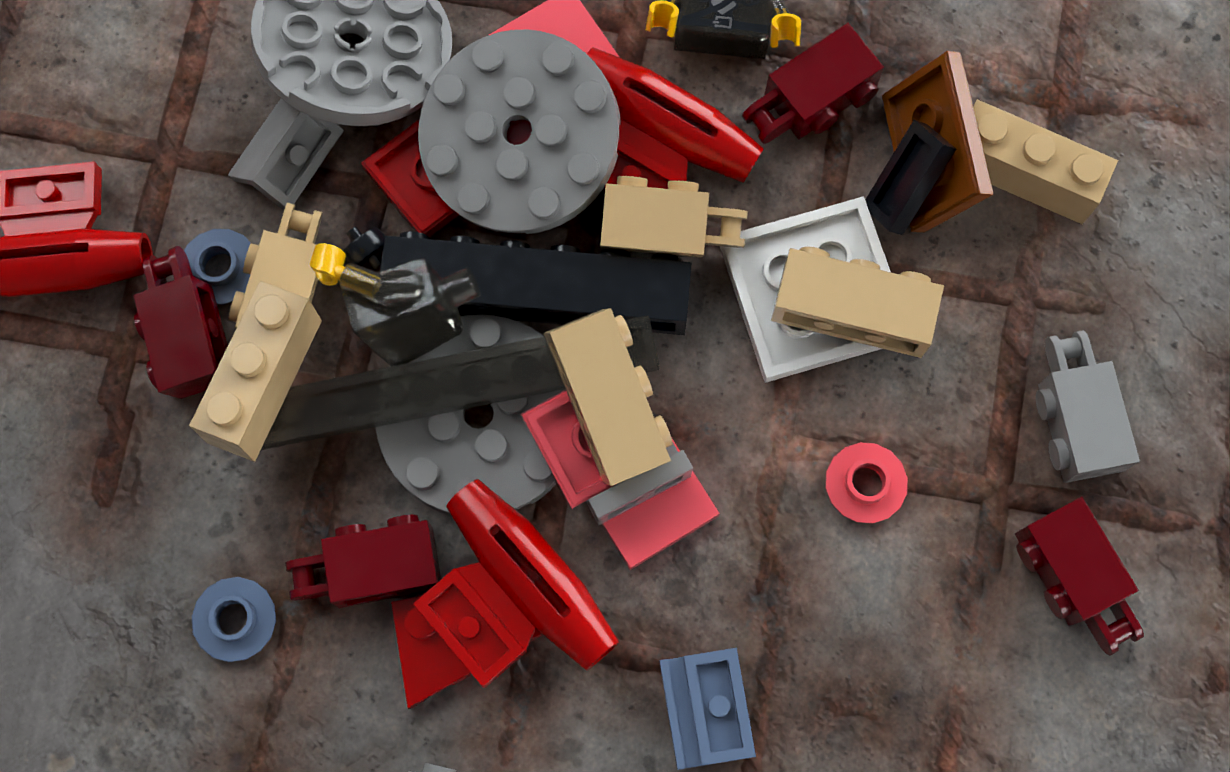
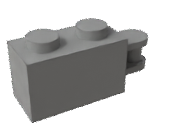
[1036,330,1140,483]

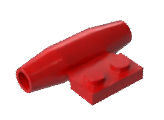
[587,47,764,193]
[0,161,153,297]
[413,479,619,688]

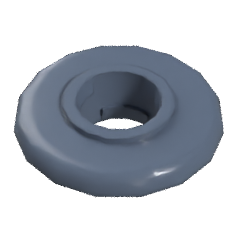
[184,229,251,305]
[192,577,276,662]

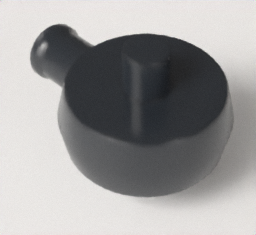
[343,226,385,270]

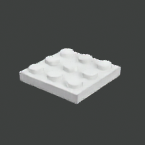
[720,196,891,383]

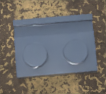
[659,648,756,770]

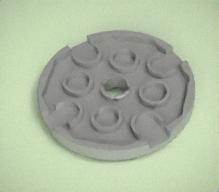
[251,0,452,126]
[418,29,621,234]
[375,314,566,515]

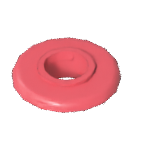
[826,442,908,524]

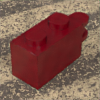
[742,22,884,144]
[133,246,228,399]
[1015,496,1144,656]
[285,514,441,608]

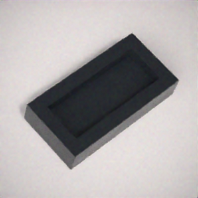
[865,120,957,235]

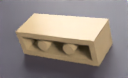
[973,99,1118,224]
[771,247,944,358]
[189,281,322,462]
[543,308,673,486]

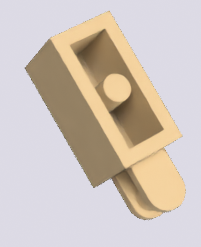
[600,176,748,258]
[229,203,322,329]

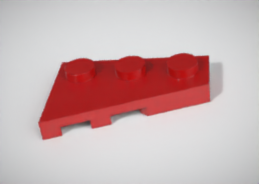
[391,596,543,709]

